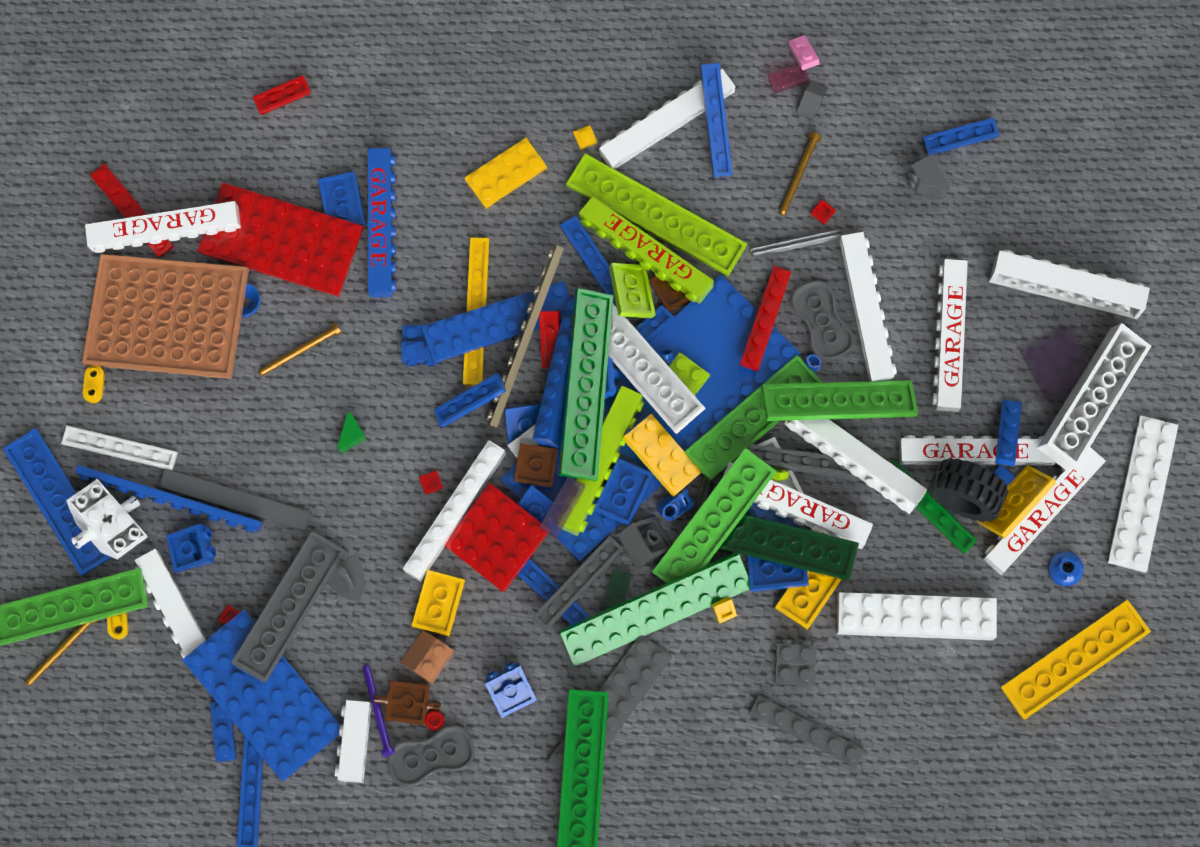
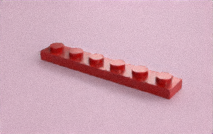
[90,164,174,259]
[739,265,792,372]

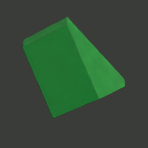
[337,412,366,453]

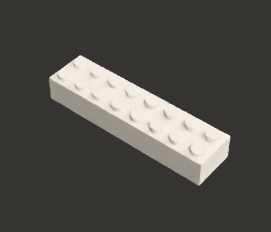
[989,250,1150,319]
[1037,323,1151,471]
[837,592,997,640]

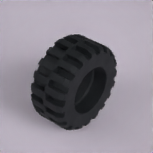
[929,458,1008,522]

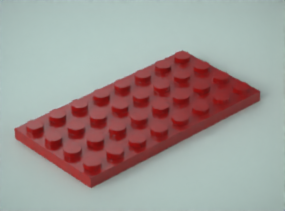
[197,182,364,297]

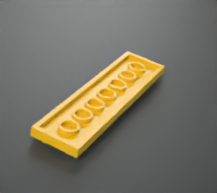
[1000,600,1151,720]

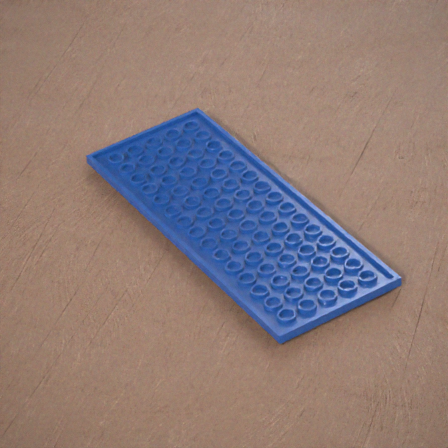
[500,274,800,562]

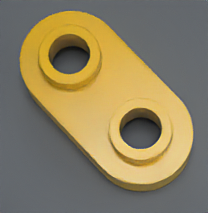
[83,365,105,403]
[107,612,129,640]

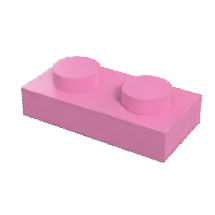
[788,35,819,70]

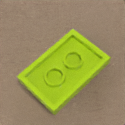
[609,263,656,318]
[669,353,710,396]

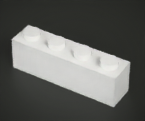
[335,700,372,783]

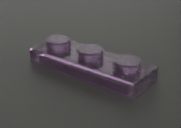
[540,477,586,537]

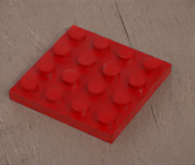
[444,483,550,592]

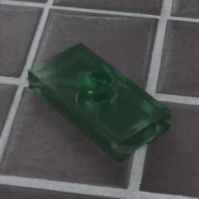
[604,570,632,609]

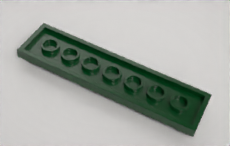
[719,515,859,581]

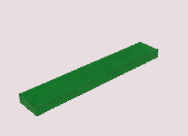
[891,459,978,555]

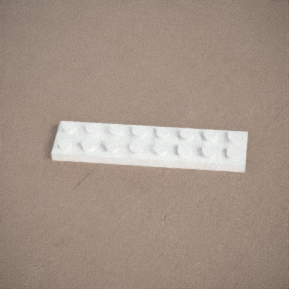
[608,304,706,434]
[1107,416,1178,573]

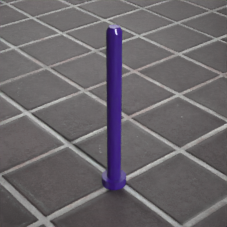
[363,665,396,757]

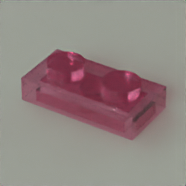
[768,65,809,94]

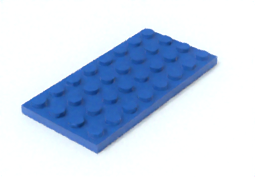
[182,610,340,782]

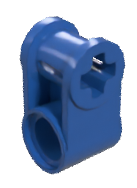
[657,487,696,520]

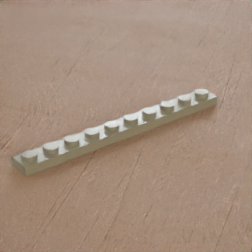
[486,245,564,428]

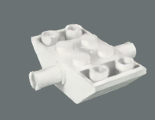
[66,479,148,559]

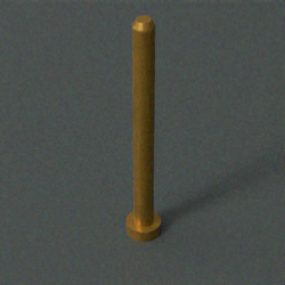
[779,132,822,216]
[258,322,342,376]
[25,620,99,686]

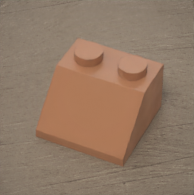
[400,630,455,684]

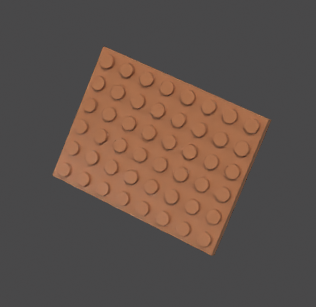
[82,254,249,379]

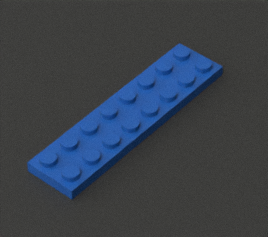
[421,281,570,363]
[3,428,113,577]

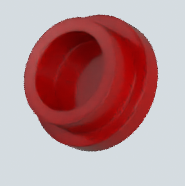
[425,711,445,731]

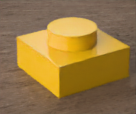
[573,125,597,150]
[712,597,737,623]

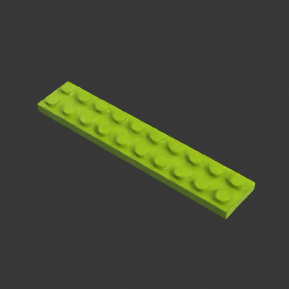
[566,153,747,277]

